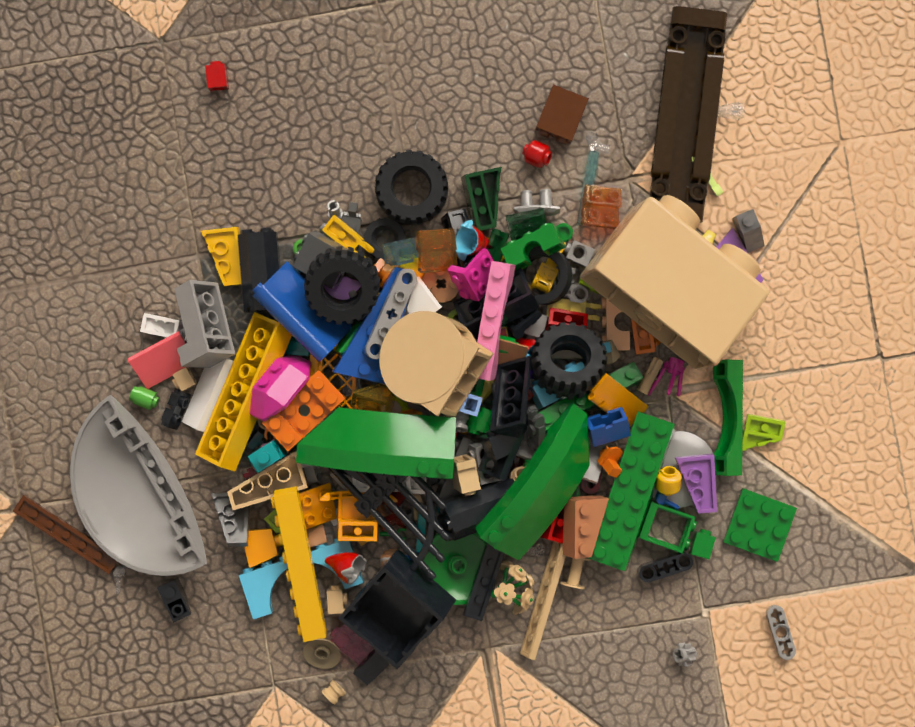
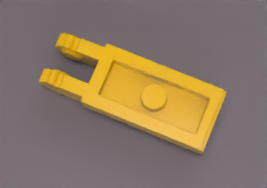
[322,215,374,258]

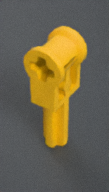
[531,242,566,294]

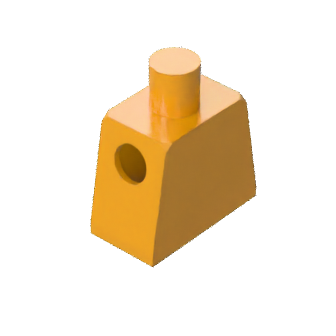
[244,528,283,568]

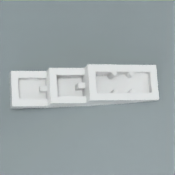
[140,313,187,341]

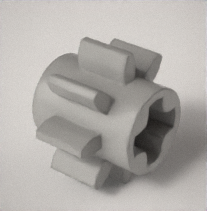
[673,642,697,667]

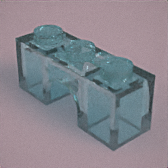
[382,233,446,266]

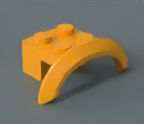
[320,491,397,541]

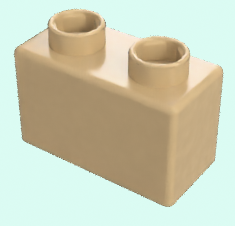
[580,195,769,370]

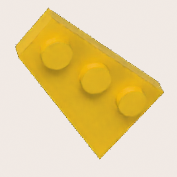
[201,227,242,286]

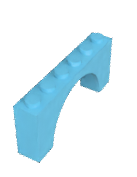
[239,538,364,620]

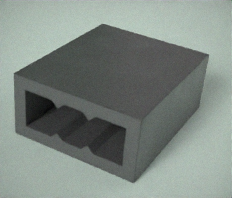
[293,230,348,289]

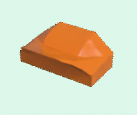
[630,318,661,355]

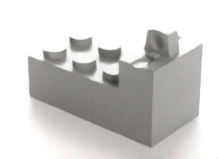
[175,280,235,368]

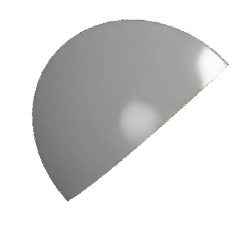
[70,395,207,576]

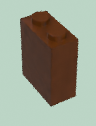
[535,84,589,145]

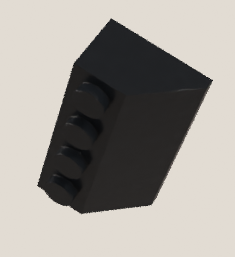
[453,268,540,340]

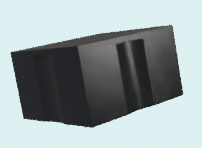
[338,549,456,669]

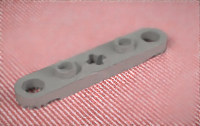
[364,269,417,359]

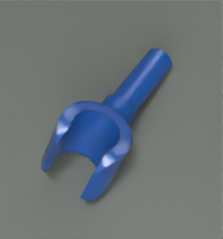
[655,491,679,510]

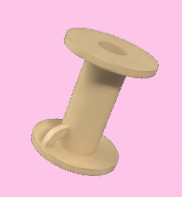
[560,558,591,589]

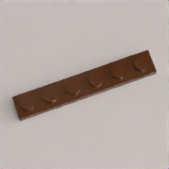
[13,495,118,574]

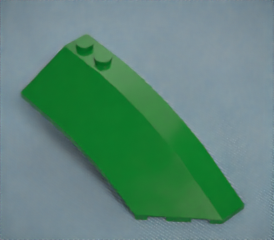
[476,402,590,560]
[296,407,456,479]

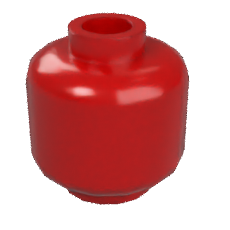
[522,140,552,168]

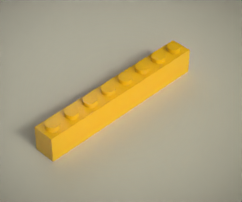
[271,486,327,642]

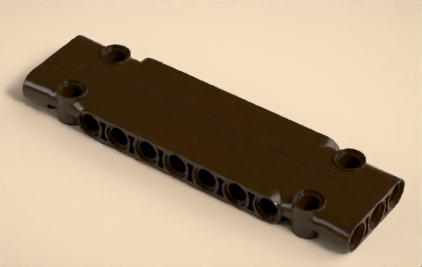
[650,6,728,223]

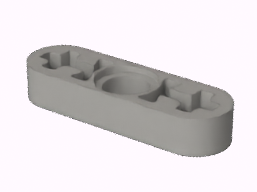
[766,605,796,660]

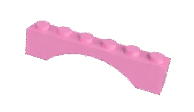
[477,261,516,381]

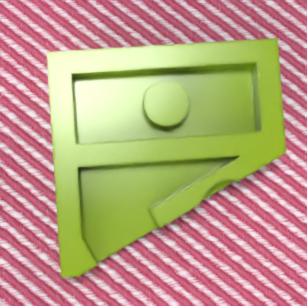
[742,414,786,451]

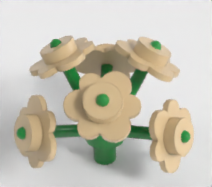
[491,560,534,615]

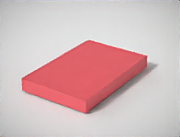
[128,331,186,389]

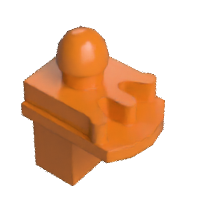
[597,446,623,478]

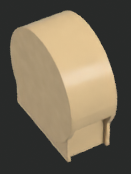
[379,311,494,417]

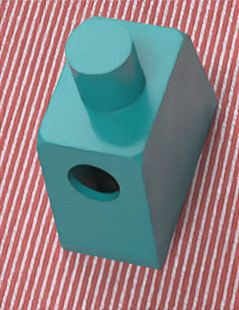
[247,439,288,474]

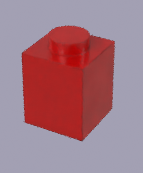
[205,61,229,91]

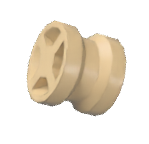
[322,680,346,705]

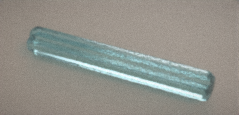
[577,151,599,226]

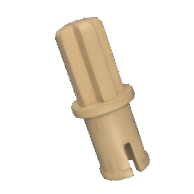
[636,357,663,395]

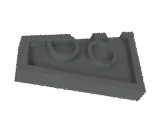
[211,493,250,547]

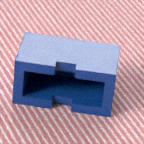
[587,407,631,447]

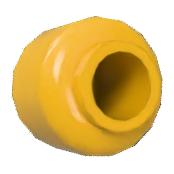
[656,466,682,496]

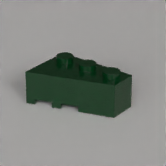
[461,167,502,232]

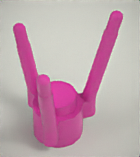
[647,357,685,397]

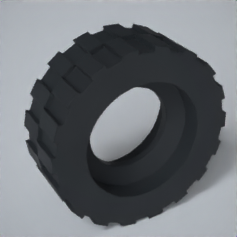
[364,218,406,261]

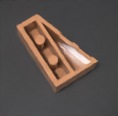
[563,495,609,559]

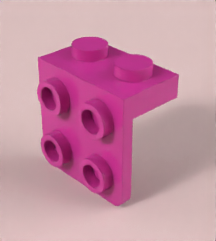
[447,248,494,302]

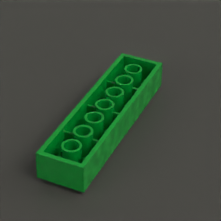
[588,411,676,571]

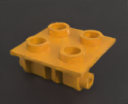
[299,483,337,529]

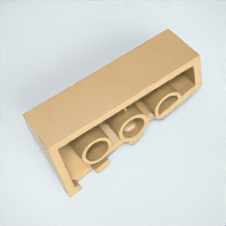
[227,451,308,510]

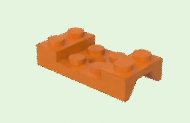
[262,370,346,451]

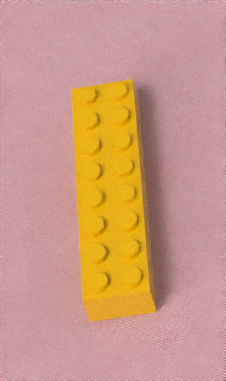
[195,312,292,471]

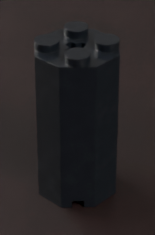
[238,228,280,313]
[436,476,515,541]

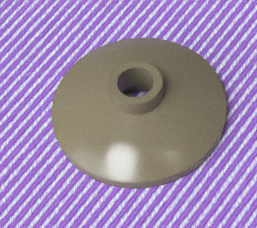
[303,638,341,669]

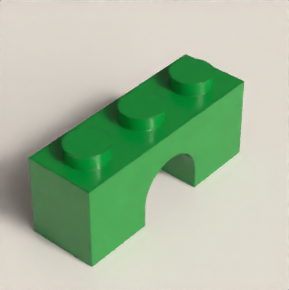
[500,223,566,271]

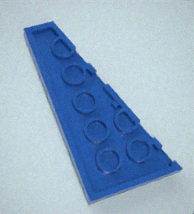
[332,267,411,384]

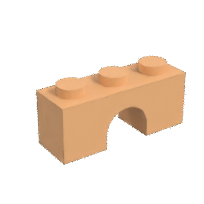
[601,297,630,351]

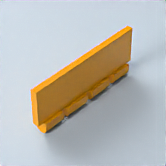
[588,373,649,427]

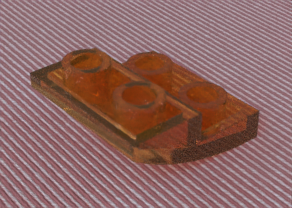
[581,184,622,229]
[416,228,457,273]

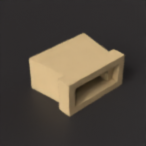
[452,454,481,496]

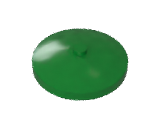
[423,530,486,605]

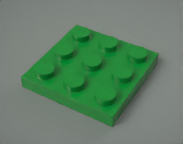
[723,488,797,562]

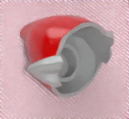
[325,552,367,585]

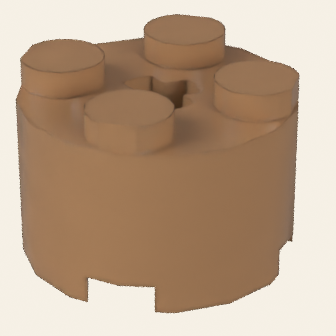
[422,265,459,304]

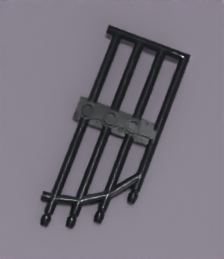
[328,408,451,580]

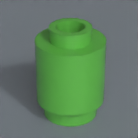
[129,386,159,410]

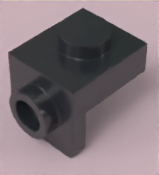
[246,423,265,450]

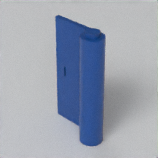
[252,261,352,362]

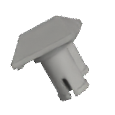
[514,189,560,222]

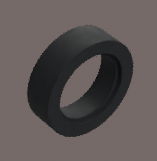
[523,246,572,305]

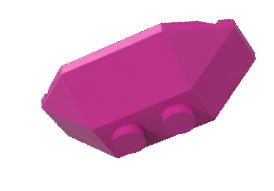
[250,355,311,421]

